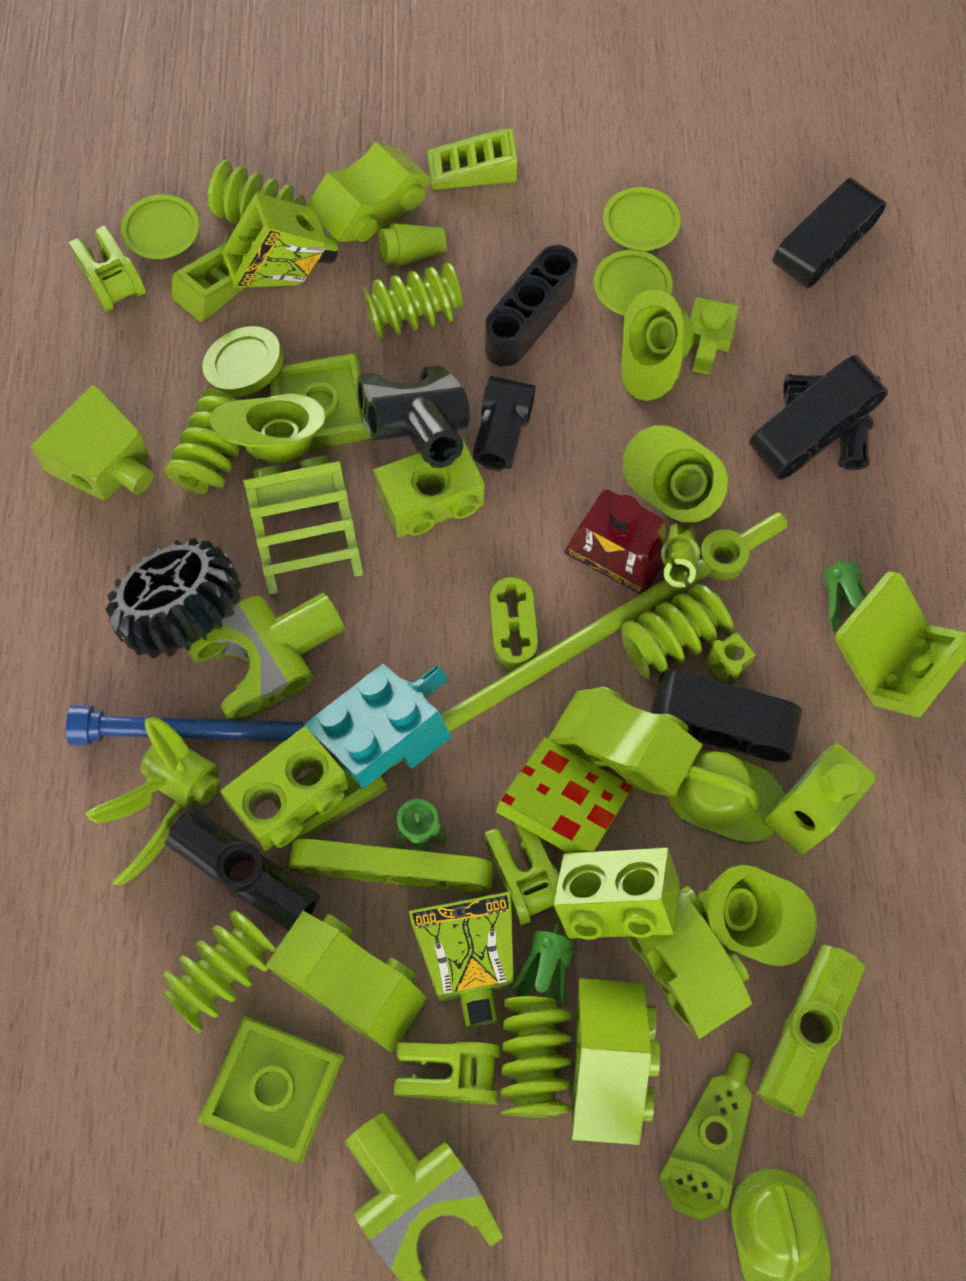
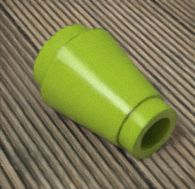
[379,223,447,268]

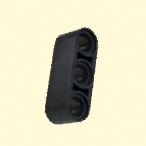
[772,177,887,288]
[485,245,577,366]
[749,355,888,480]
[650,670,802,762]

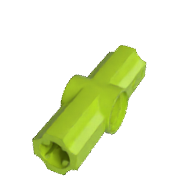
[756,944,867,1118]

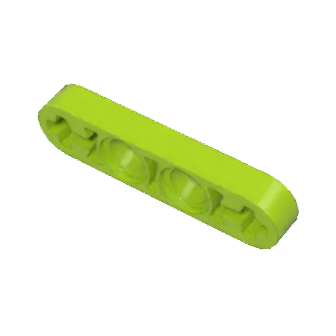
[288,839,494,894]

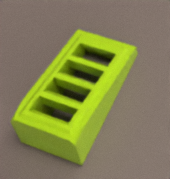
[427,128,517,190]
[171,243,245,322]

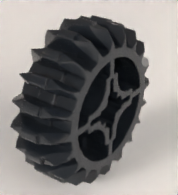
[105,538,241,659]

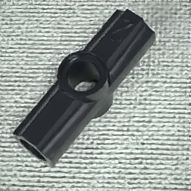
[164,807,320,932]

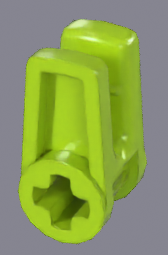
[68,225,146,313]
[484,823,559,926]
[393,1042,501,1105]

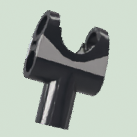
[357,365,470,468]

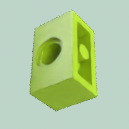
[373,437,485,538]

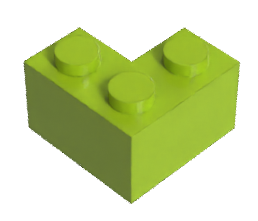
[571,978,660,1145]

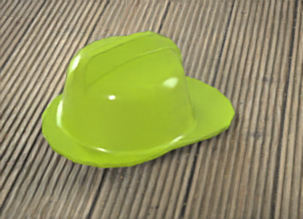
[621,289,694,402]
[210,393,326,464]
[623,425,729,523]
[667,750,785,843]
[697,864,817,967]
[731,1168,831,1281]

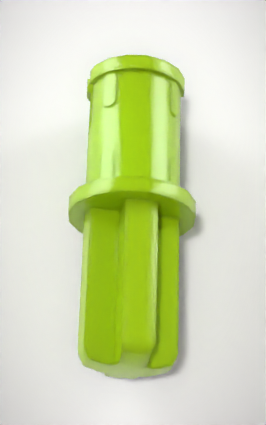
[661,522,700,588]

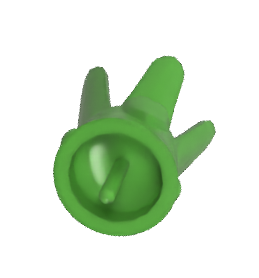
[822,558,868,632]
[393,799,447,852]
[511,923,574,1005]

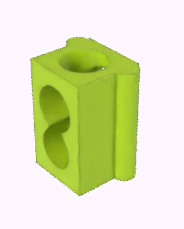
[706,632,756,685]

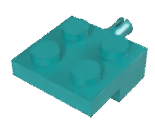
[304,664,451,789]

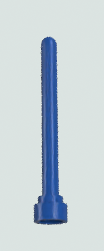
[66,705,306,746]

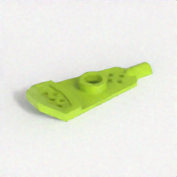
[658,1052,753,1221]

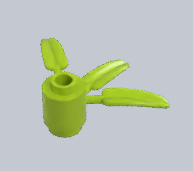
[85,717,220,885]

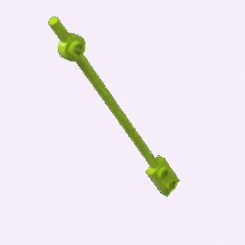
[273,512,787,839]

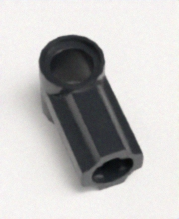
[473,376,536,472]

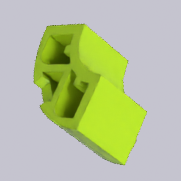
[306,141,433,242]
[548,687,703,797]
[625,886,753,1039]
[265,911,428,1053]

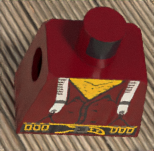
[564,489,666,594]

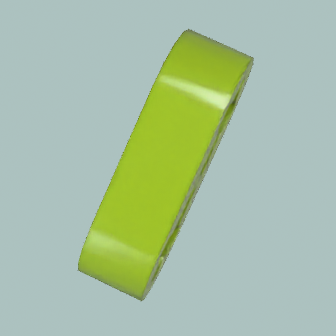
[489,577,538,671]

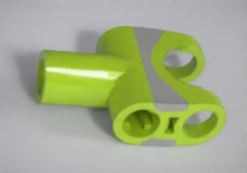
[185,592,345,720]
[344,1111,503,1281]

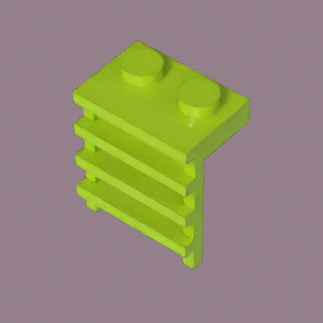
[243,455,364,595]

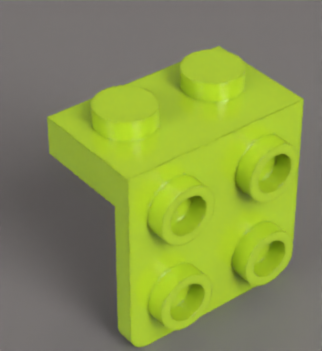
[835,571,966,718]

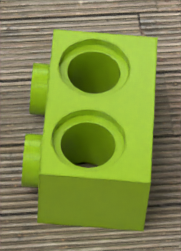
[220,726,348,852]
[554,848,680,940]

